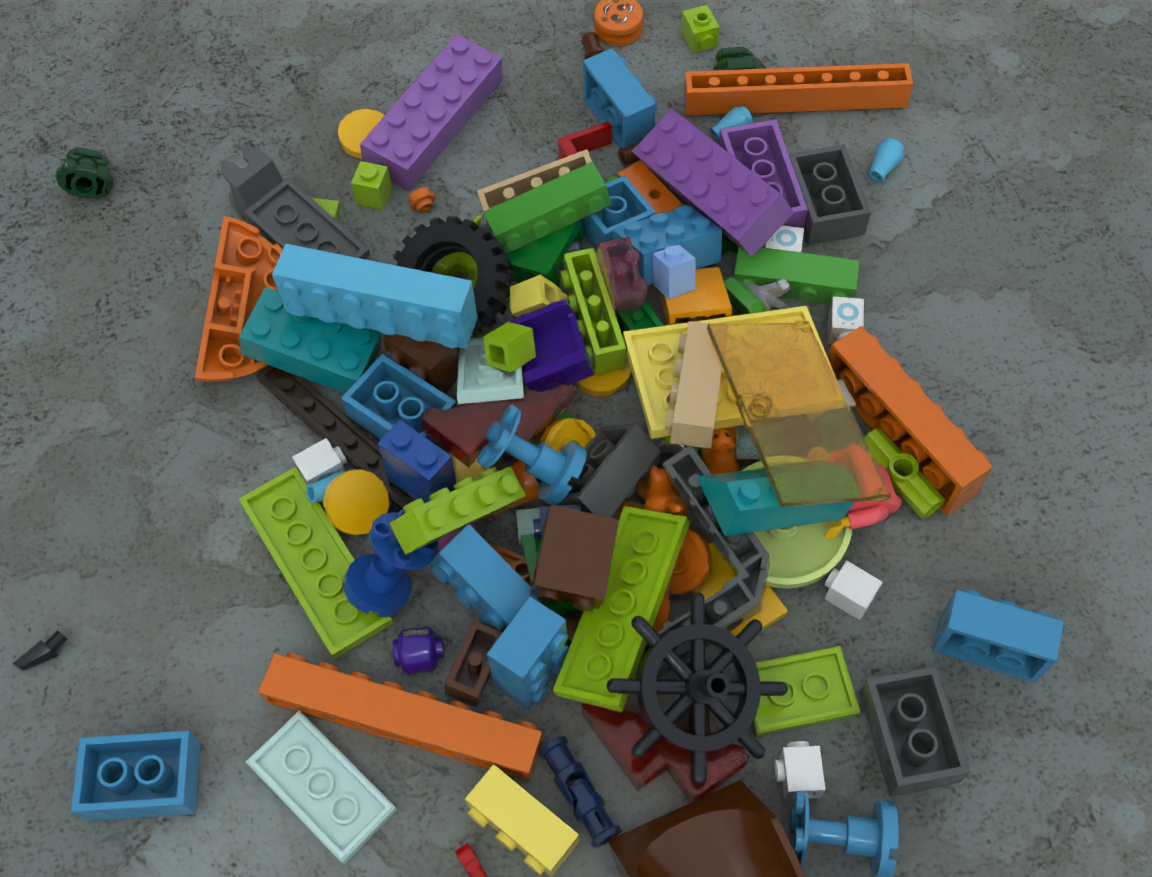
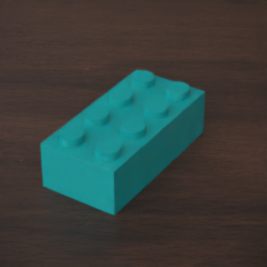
[239,287,382,393]

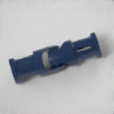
[538,736,622,849]

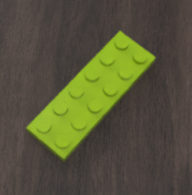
[238,467,394,660]
[553,506,690,712]

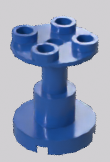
[343,509,439,617]

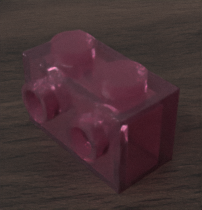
[596,237,648,313]

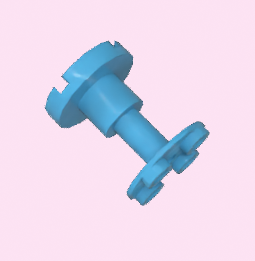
[476,404,587,505]
[789,791,899,877]

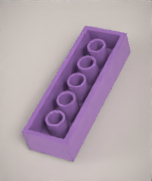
[360,34,502,191]
[632,108,794,257]

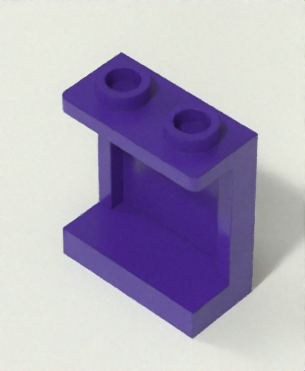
[510,299,595,398]

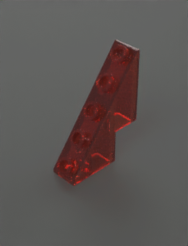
[421,384,577,468]
[581,703,750,803]

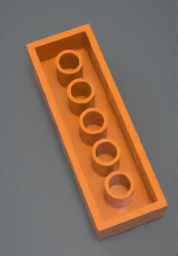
[828,326,993,516]

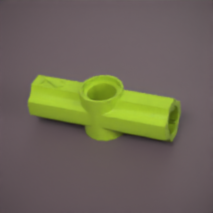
[858,428,945,519]

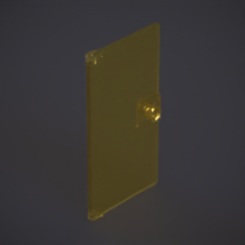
[707,321,891,507]

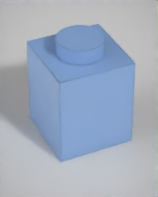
[652,244,696,299]

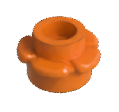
[408,187,436,213]

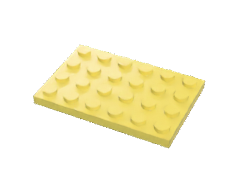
[623,306,845,439]

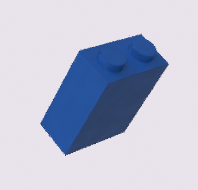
[377,420,457,503]

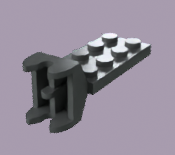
[221,146,370,259]

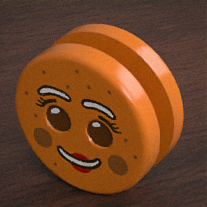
[594,0,643,46]

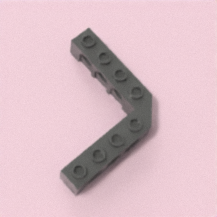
[636,446,770,679]

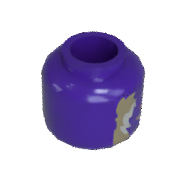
[393,627,444,674]

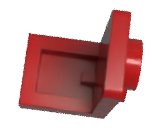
[557,122,612,160]

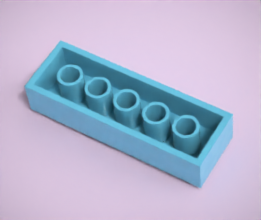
[272,244,478,349]

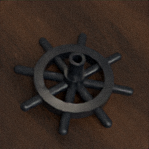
[606,592,788,786]

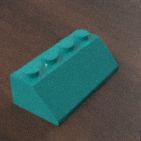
[698,462,859,536]

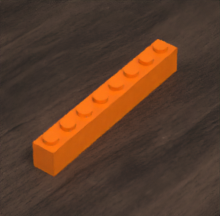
[683,63,913,116]
[258,653,543,782]

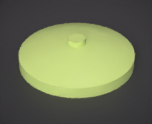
[741,457,852,589]

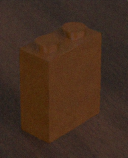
[530,504,619,611]

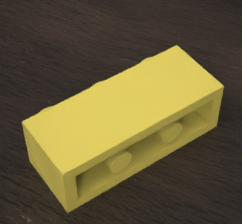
[465,764,580,877]

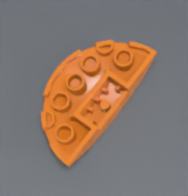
[194,216,283,382]

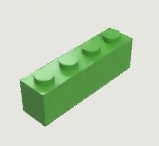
[484,161,612,253]
[734,247,859,304]

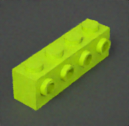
[560,248,626,375]
[389,466,526,555]

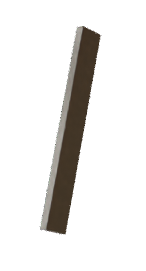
[256,365,416,509]

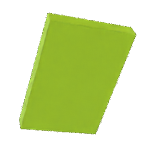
[752,646,861,737]

